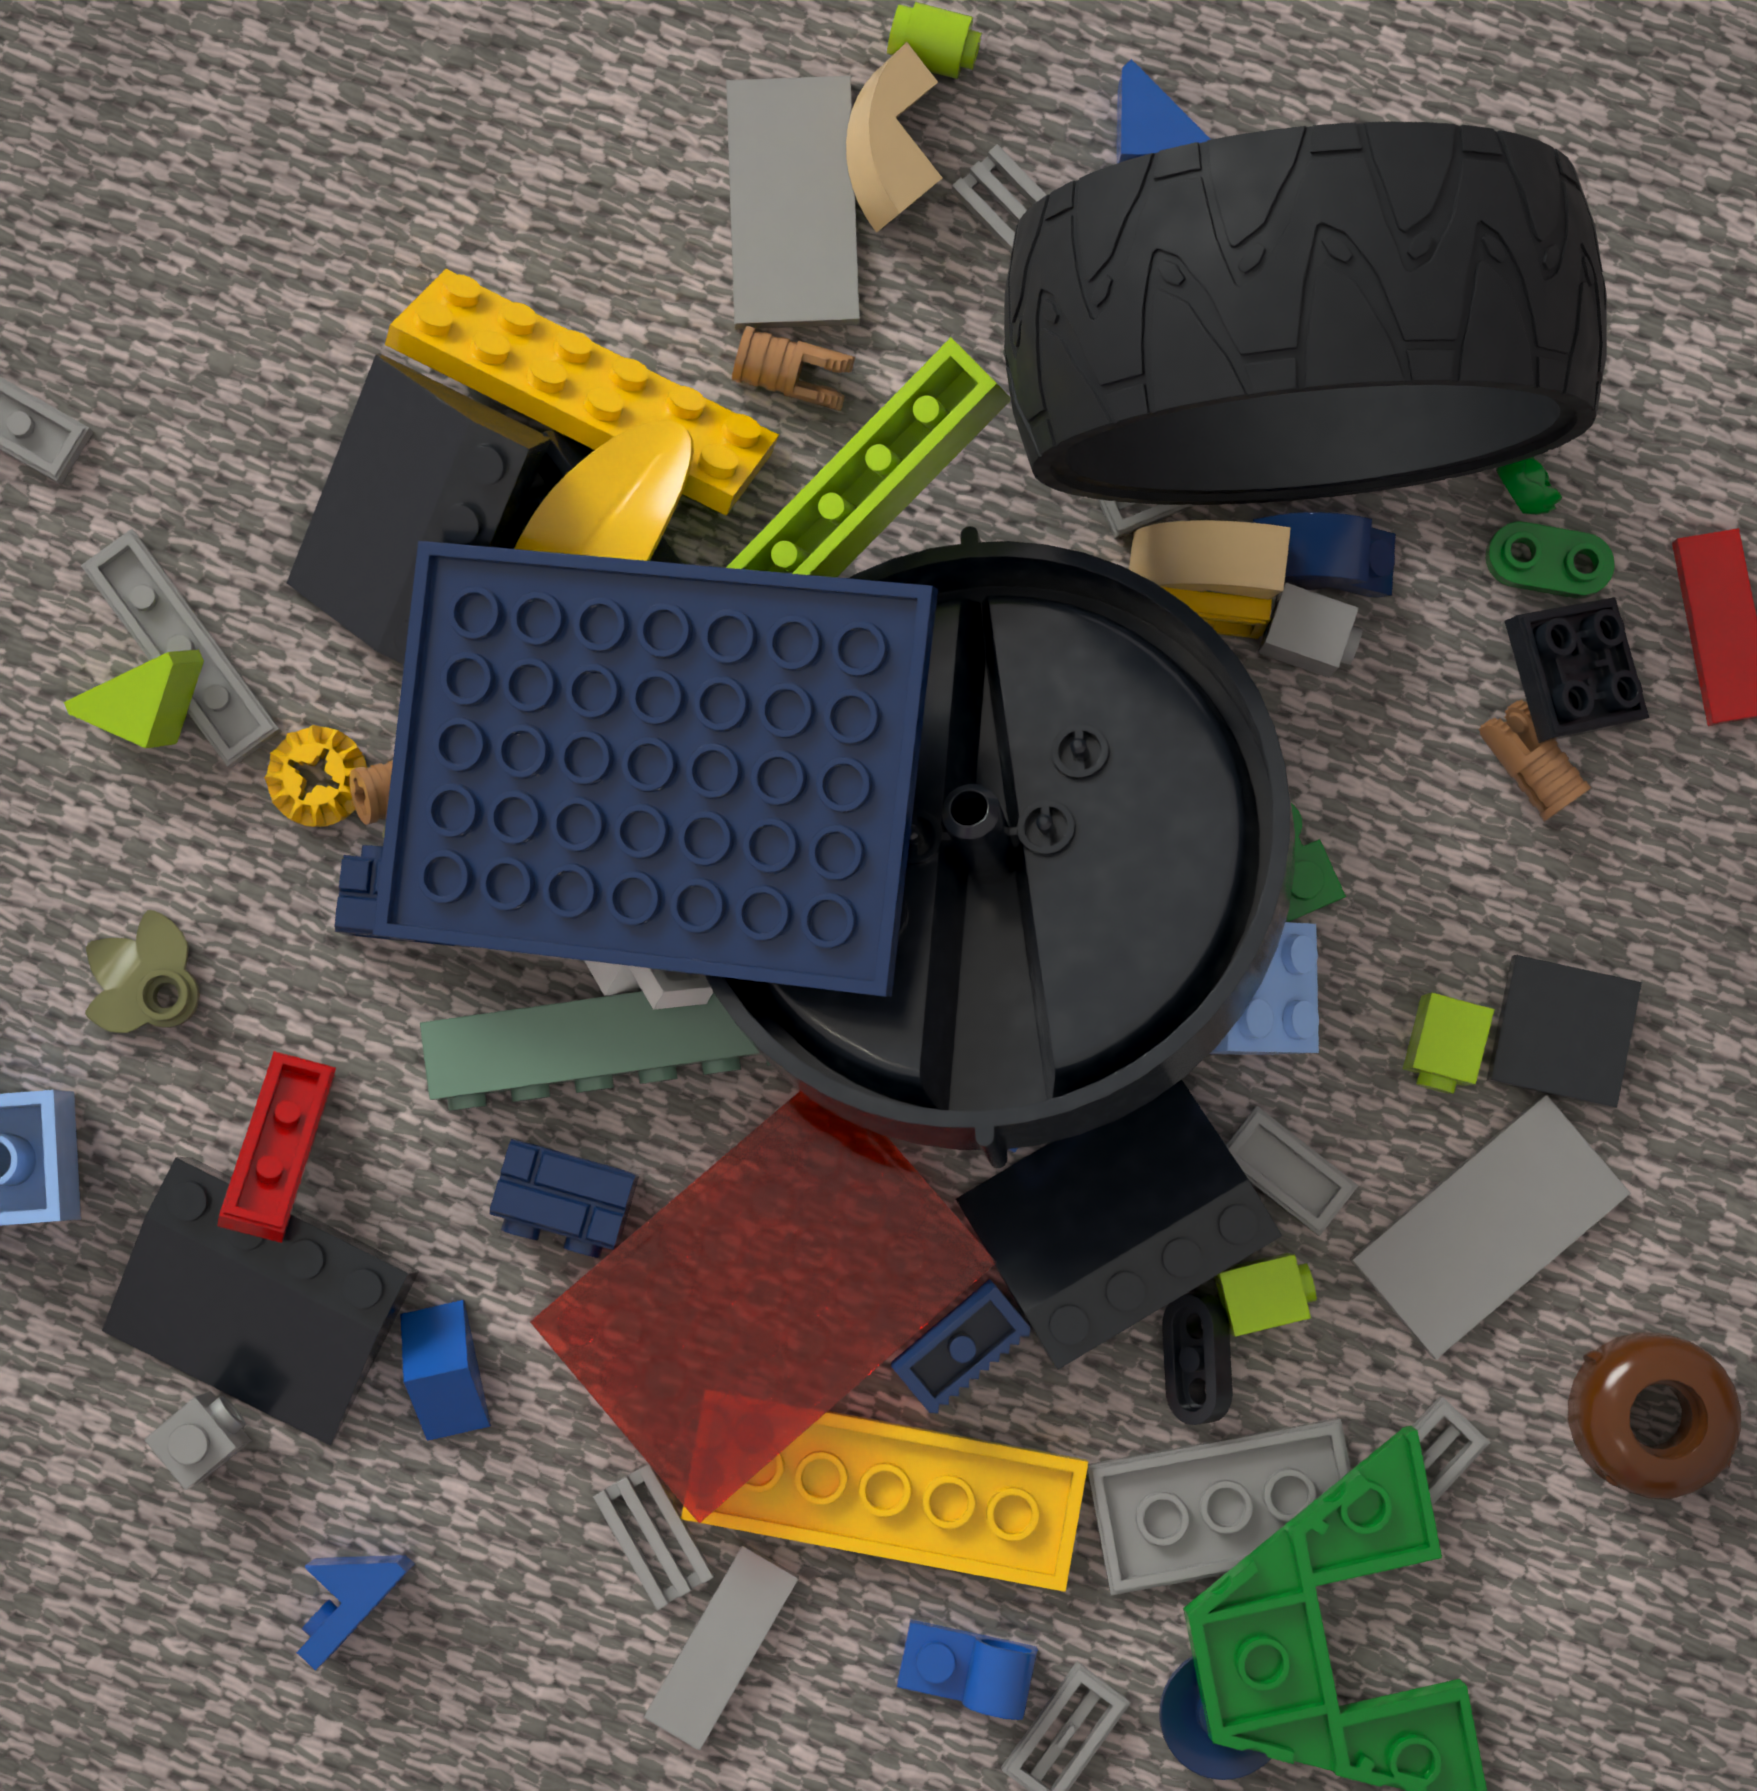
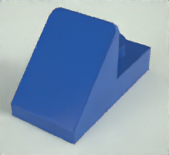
[296,1555,415,1671]

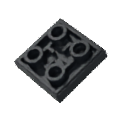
[1504,597,1650,743]
[1486,955,1642,1108]

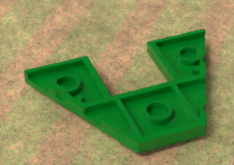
[1183,1425,1487,1791]

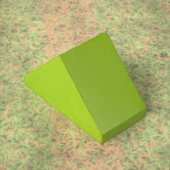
[64,649,204,749]

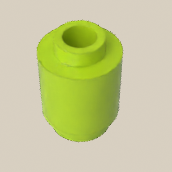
[887,2,982,79]

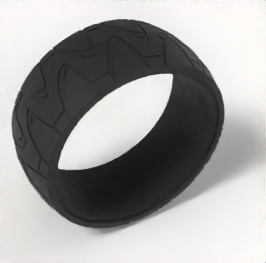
[1004,121,1607,505]

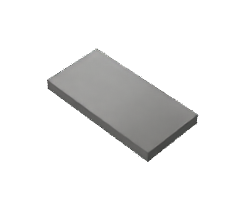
[726,76,860,329]
[1349,1095,1631,1360]
[1087,1418,1351,1596]

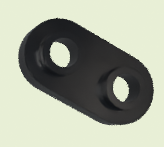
[1162,1293,1233,1425]

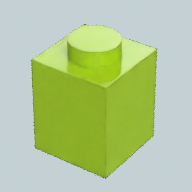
[1403,993,1495,1094]
[1214,1253,1317,1337]

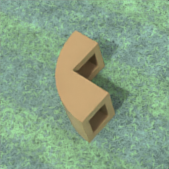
[846,42,942,233]
[1129,520,1291,600]

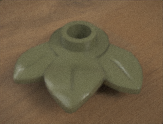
[85,910,200,1033]

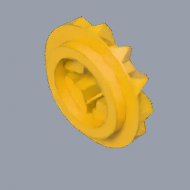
[264,725,367,827]

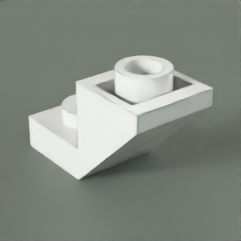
[584,960,713,1010]

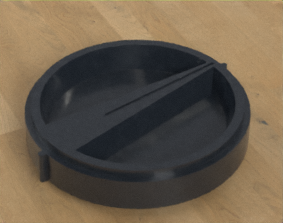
[705,526,1295,1168]

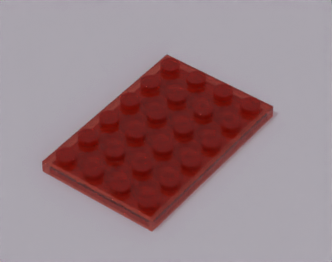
[530,1091,997,1524]

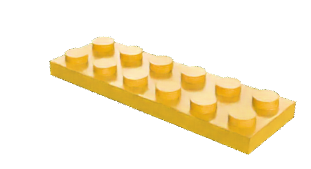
[385,269,779,516]
[681,1388,1088,1592]

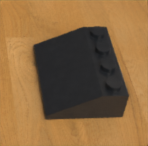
[287,353,552,665]
[956,1079,1282,1370]
[102,1157,419,1446]

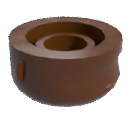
[1568,1332,1741,1499]

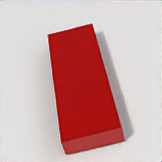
[1672,528,1757,726]
[217,1051,336,1243]

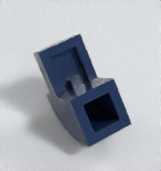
[1253,512,1396,598]

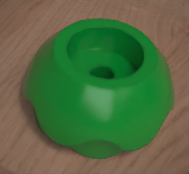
[1496,457,1562,515]

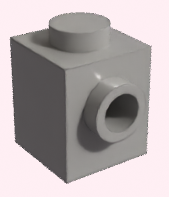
[1258,583,1363,678]
[144,1391,252,1490]

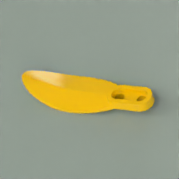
[514,420,694,561]

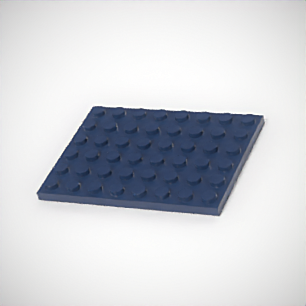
[373,541,938,997]

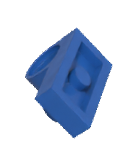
[897,1619,1038,1720]

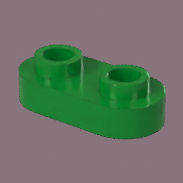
[1485,521,1615,599]

